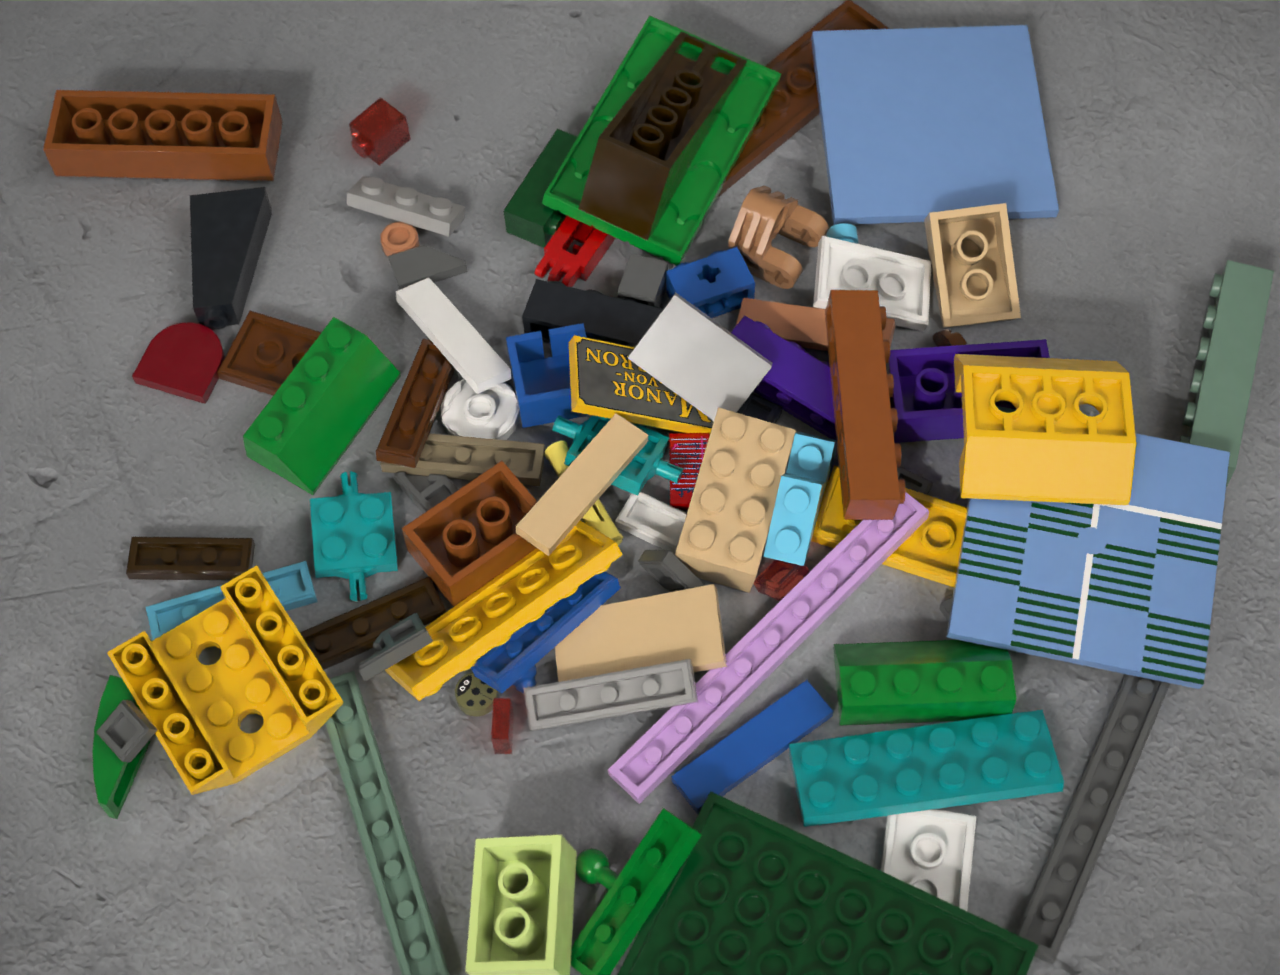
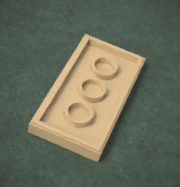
[555,584,727,682]

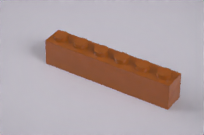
[825,290,905,520]

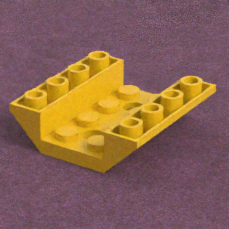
[954,354,1136,505]
[107,565,343,795]

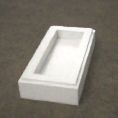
[615,492,687,555]

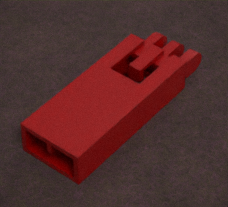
[534,216,616,287]

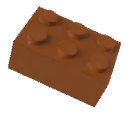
[401,461,537,607]

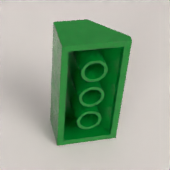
[243,317,401,495]
[833,640,1017,726]

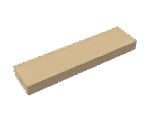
[516,413,649,556]

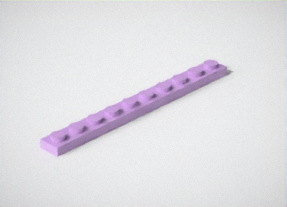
[608,492,929,804]

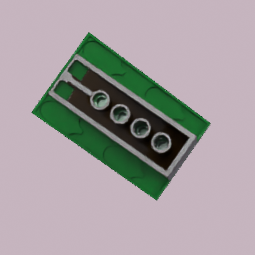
[542,15,781,265]

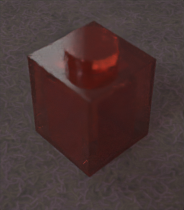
[349,97,410,166]

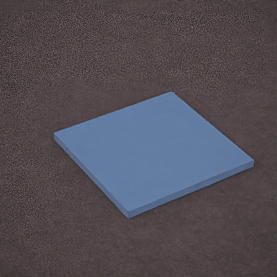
[811,25,1059,225]

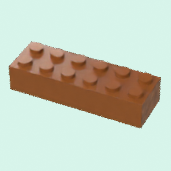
[43,90,283,181]

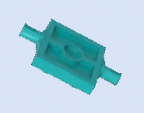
[552,415,684,496]
[310,471,398,601]

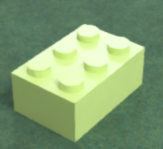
[465,835,577,975]

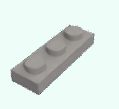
[347,176,465,237]

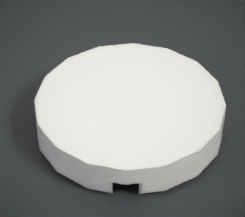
[441,379,520,440]

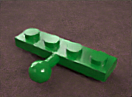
[570,808,702,975]

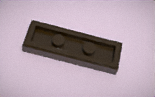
[126,537,255,581]

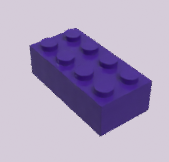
[886,339,1050,443]

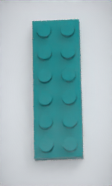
[789,709,1065,827]

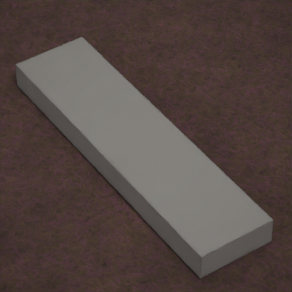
[523,659,698,731]

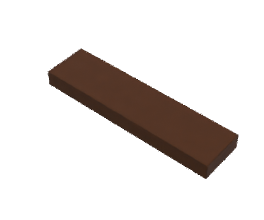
[376,339,455,468]

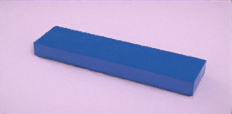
[471,571,621,694]
[671,680,833,814]

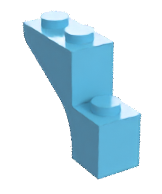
[763,432,837,566]

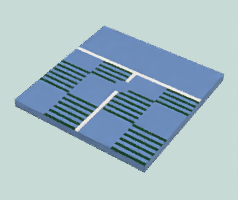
[946,406,1230,689]

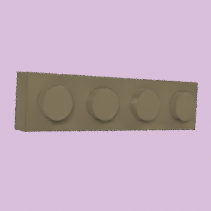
[380,433,545,486]

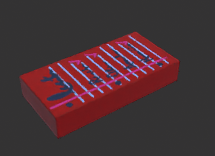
[669,433,709,510]

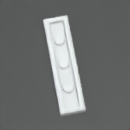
[396,277,511,394]

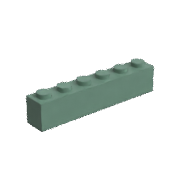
[1179,260,1274,487]

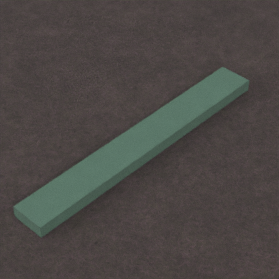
[325,671,450,975]

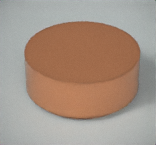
[380,222,419,256]

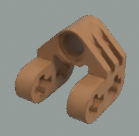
[728,185,829,289]

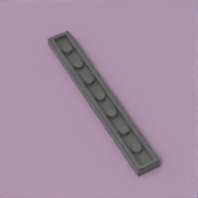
[1016,674,1170,965]

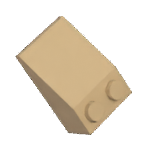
[924,203,1021,328]

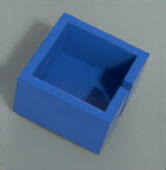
[506,323,591,428]

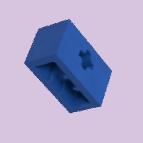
[666,247,755,318]

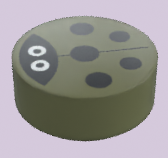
[455,672,498,717]

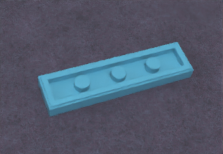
[146,561,318,640]

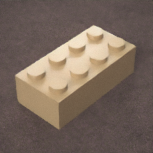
[675,407,796,593]

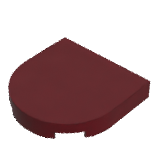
[132,322,225,404]

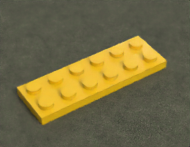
[385,520,623,701]

